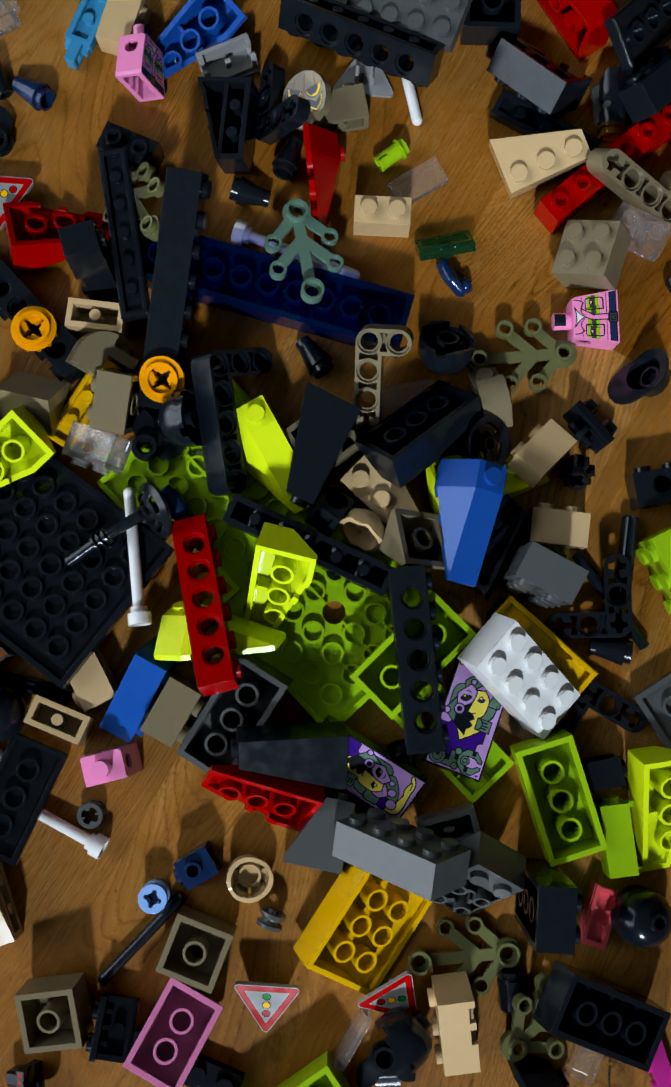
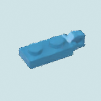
[64,0,107,71]

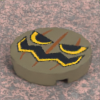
[282,70,332,131]

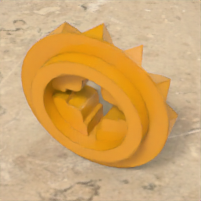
[11,306,58,352]
[139,356,186,403]

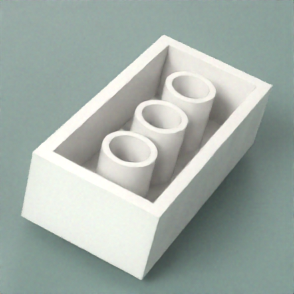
[457,612,580,740]

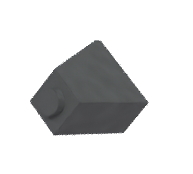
[283,790,356,874]

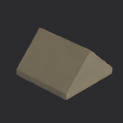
[0,371,70,437]
[379,508,445,570]

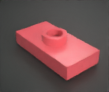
[579,881,619,951]

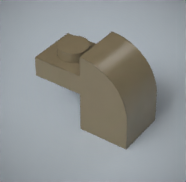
[66,331,139,376]
[468,366,513,433]

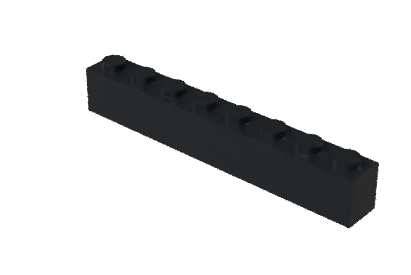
[137,166,212,410]

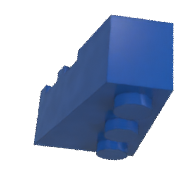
[99,637,180,744]

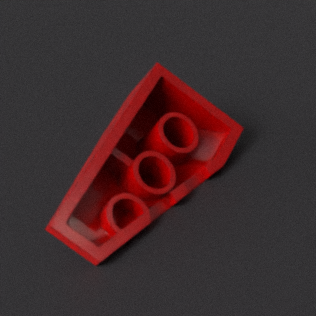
[303,123,345,247]
[2,201,110,270]
[201,765,325,832]

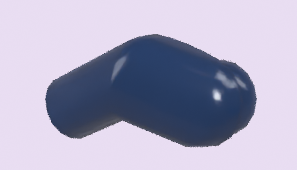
[436,259,472,297]

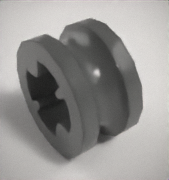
[77,799,106,829]
[256,906,286,932]

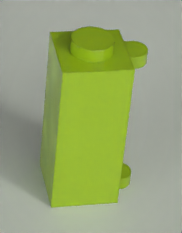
[594,795,644,879]

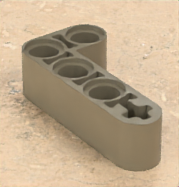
[586,148,671,224]
[354,324,414,437]

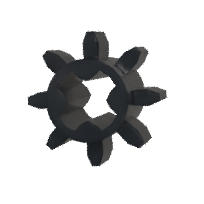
[558,454,595,489]

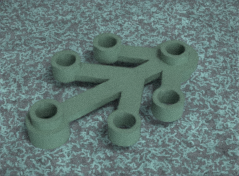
[264,198,344,304]

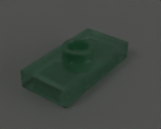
[414,230,476,261]

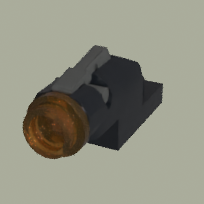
[591,62,640,143]

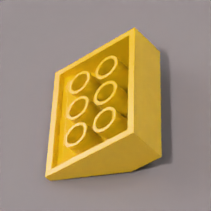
[293,863,432,995]

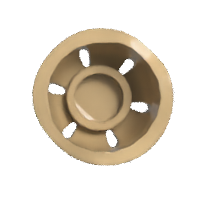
[339,508,385,553]
[226,854,274,903]

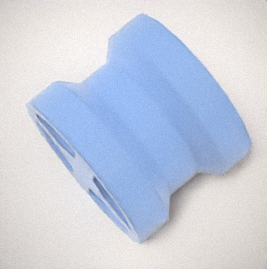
[138,878,171,914]

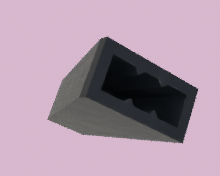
[286,383,362,509]
[231,721,349,789]

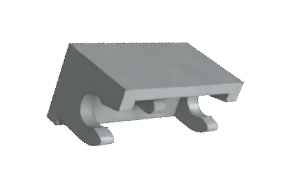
[195,32,260,77]

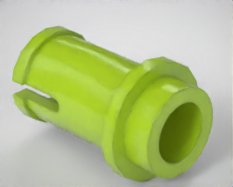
[373,138,410,173]

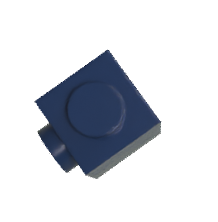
[173,841,222,890]

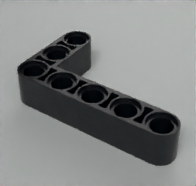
[191,347,272,496]

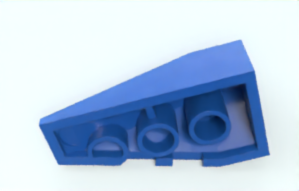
[154,0,248,80]
[434,459,508,587]

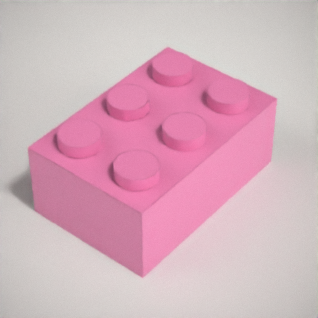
[122,978,223,1087]

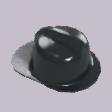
[607,348,671,405]

